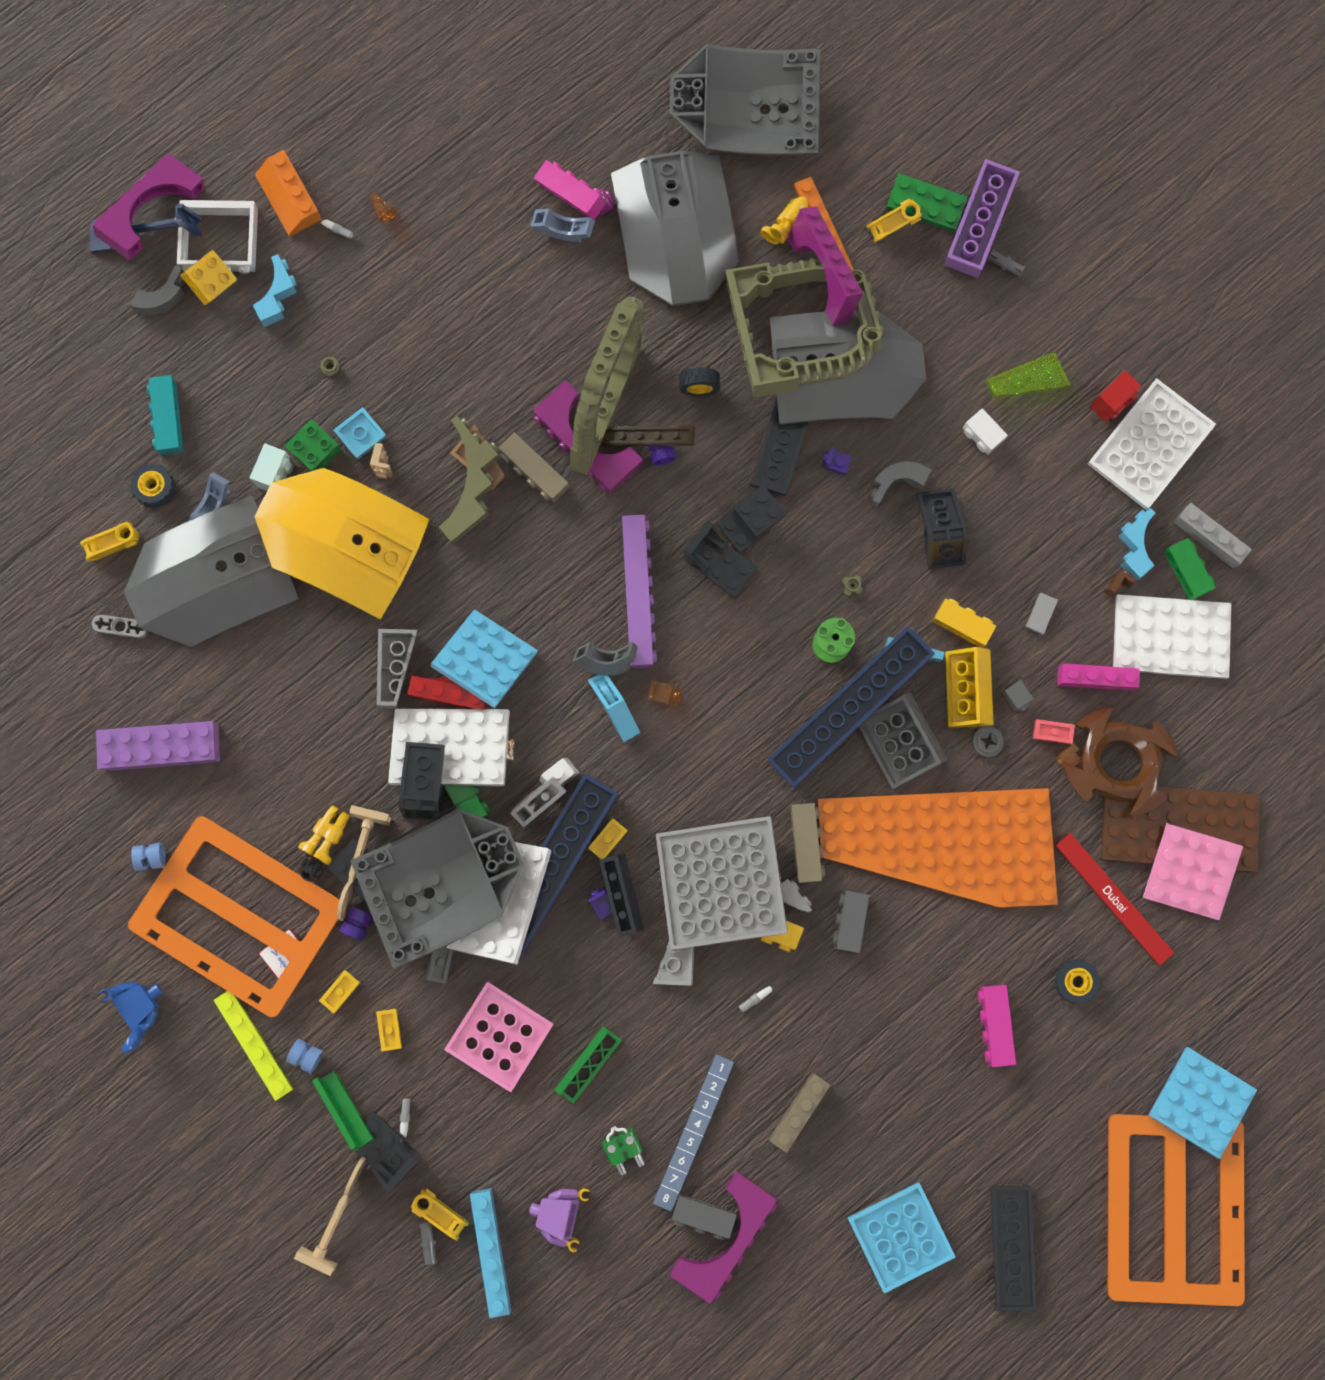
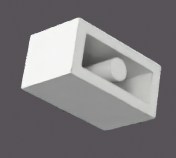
[963,409,1008,455]

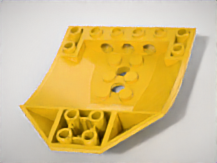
[254,468,429,619]

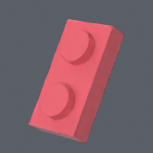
[1033,719,1075,745]

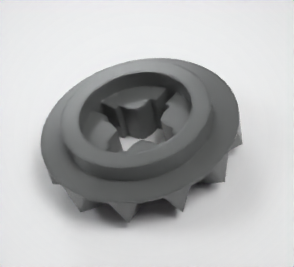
[973,726,1004,757]

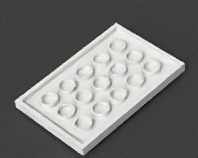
[1087,378,1216,510]
[1113,595,1231,679]
[388,709,510,786]
[447,842,551,965]

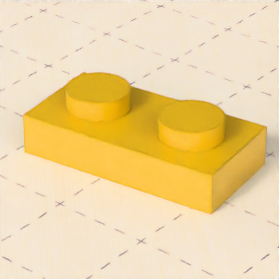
[588,818,628,859]
[319,970,361,1013]
[376,1009,402,1051]

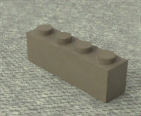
[499,432,569,503]
[790,803,825,884]
[769,1073,830,1153]

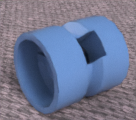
[131,843,166,871]
[286,1039,323,1074]

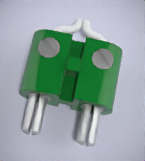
[602,1126,645,1175]

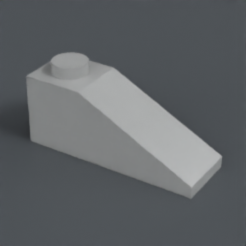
[511,777,566,828]

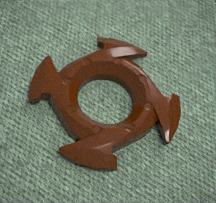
[1065,706,1178,817]

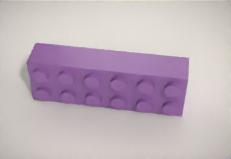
[944,159,1020,278]
[96,721,220,771]

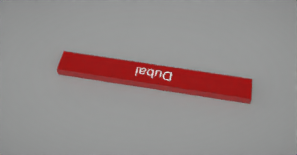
[1055,833,1174,965]

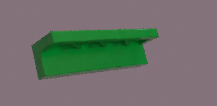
[554,1026,622,1104]
[312,1071,375,1151]

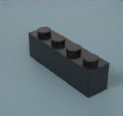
[599,854,644,937]

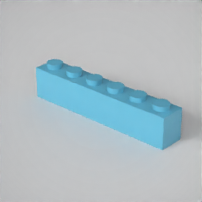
[470,1188,511,1318]

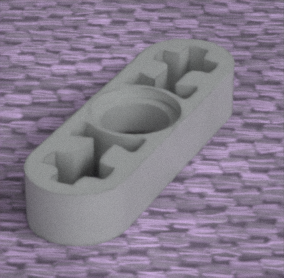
[92,615,149,639]

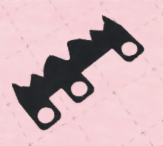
[387,790,488,843]

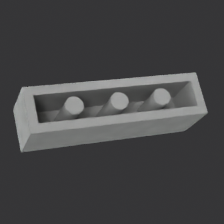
[1173,503,1252,569]

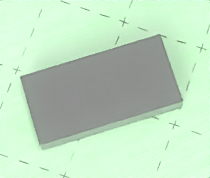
[1025,592,1058,635]

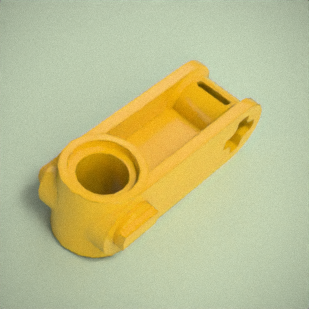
[866,198,922,243]
[80,521,140,561]
[411,1189,469,1241]

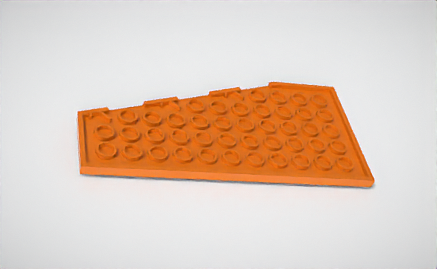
[817,788,1058,908]

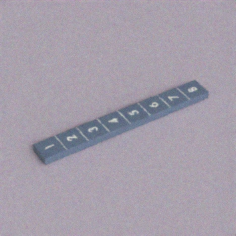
[653,1054,734,1211]

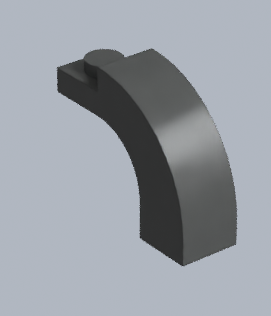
[870,461,932,508]

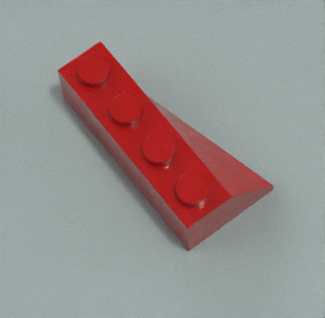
[408,676,487,710]

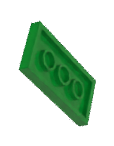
[886,173,968,232]

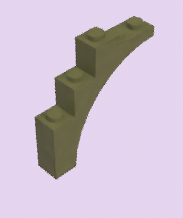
[439,415,501,544]

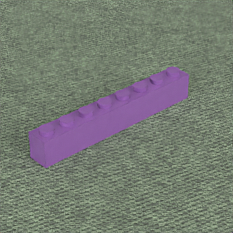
[622,515,657,669]

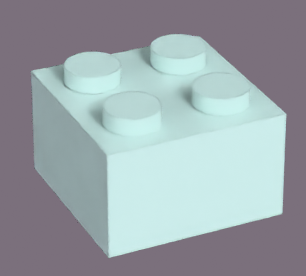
[250,443,293,491]

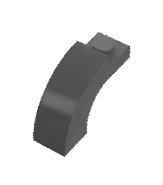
[130,265,185,315]
[573,642,638,675]

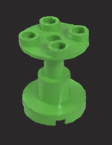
[812,618,855,664]

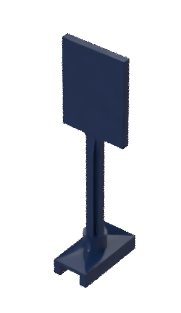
[90,204,202,253]

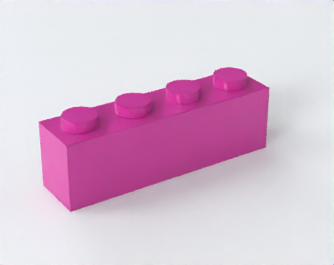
[534,160,607,220]
[1057,664,1140,691]
[977,985,1016,1067]

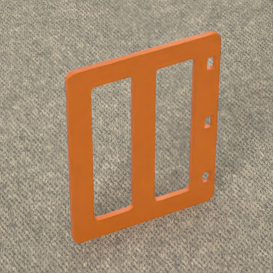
[128,816,340,1017]
[1107,1114,1245,1306]

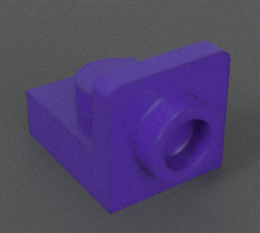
[822,447,852,475]
[588,888,612,920]

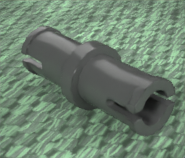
[988,249,1026,277]
[419,1222,437,1265]

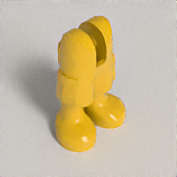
[760,197,808,245]
[298,806,350,866]

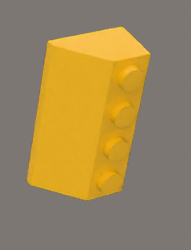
[945,647,993,727]

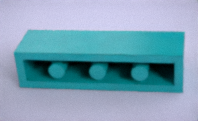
[147,375,183,455]

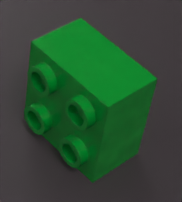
[285,419,342,472]

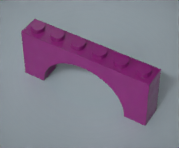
[92,153,205,261]
[788,206,863,325]
[533,380,643,495]
[670,1170,778,1304]

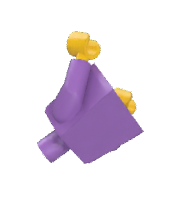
[529,1188,590,1252]

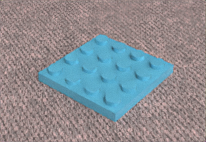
[431,609,538,708]
[1148,1047,1257,1159]
[847,1182,955,1293]

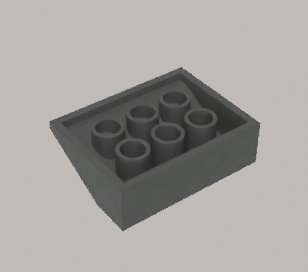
[859,693,947,789]

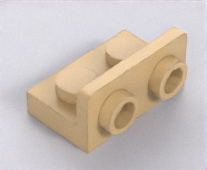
[370,443,393,479]

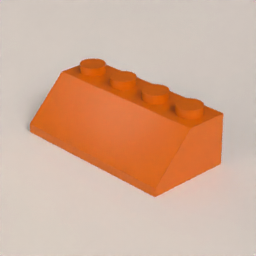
[255,150,322,237]

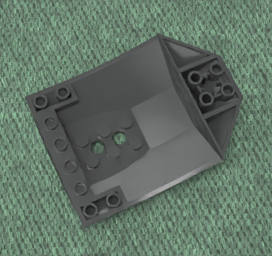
[670,43,821,155]
[611,151,739,307]
[770,311,926,425]
[124,496,299,648]
[350,808,524,969]

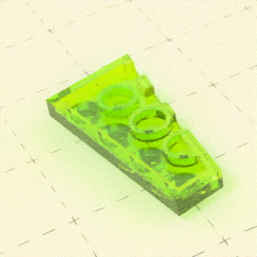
[986,351,1070,398]

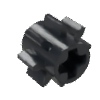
[298,857,324,881]

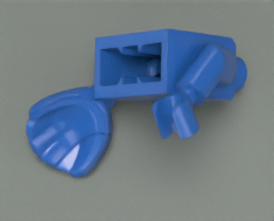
[98,982,163,1053]

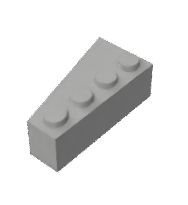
[377,629,417,709]

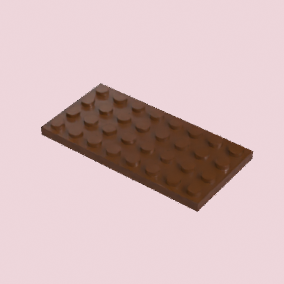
[1101,787,1260,872]

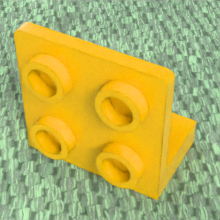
[180,250,237,305]

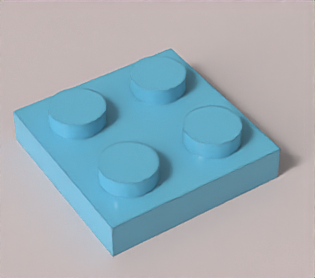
[333,407,387,460]

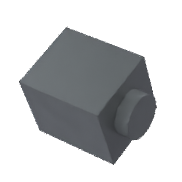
[1001,680,1034,712]

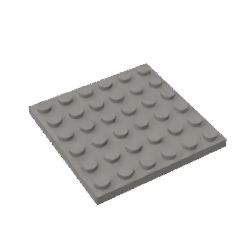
[656,816,788,950]

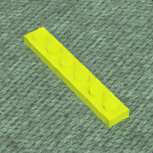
[214,991,294,1101]

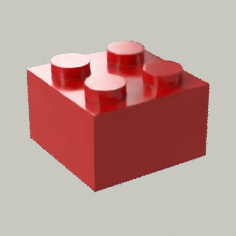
[1090,371,1141,422]

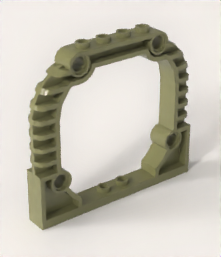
[725,258,884,398]
[570,296,644,475]

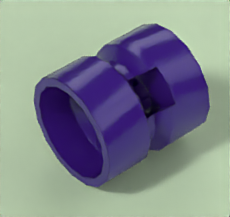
[648,446,677,466]
[339,906,373,941]

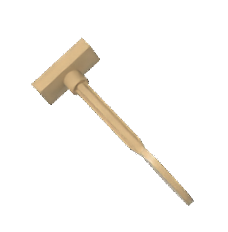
[337,805,392,921]
[294,1157,366,1276]

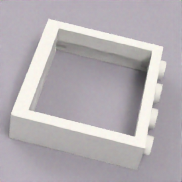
[177,200,258,274]

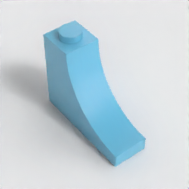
[588,675,640,742]

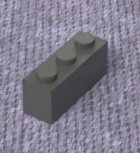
[832,890,869,953]
[672,1194,737,1240]

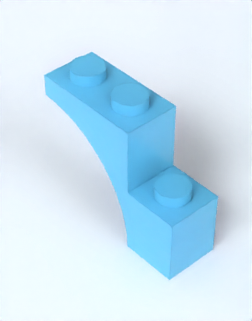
[253,254,297,327]
[1118,508,1155,581]

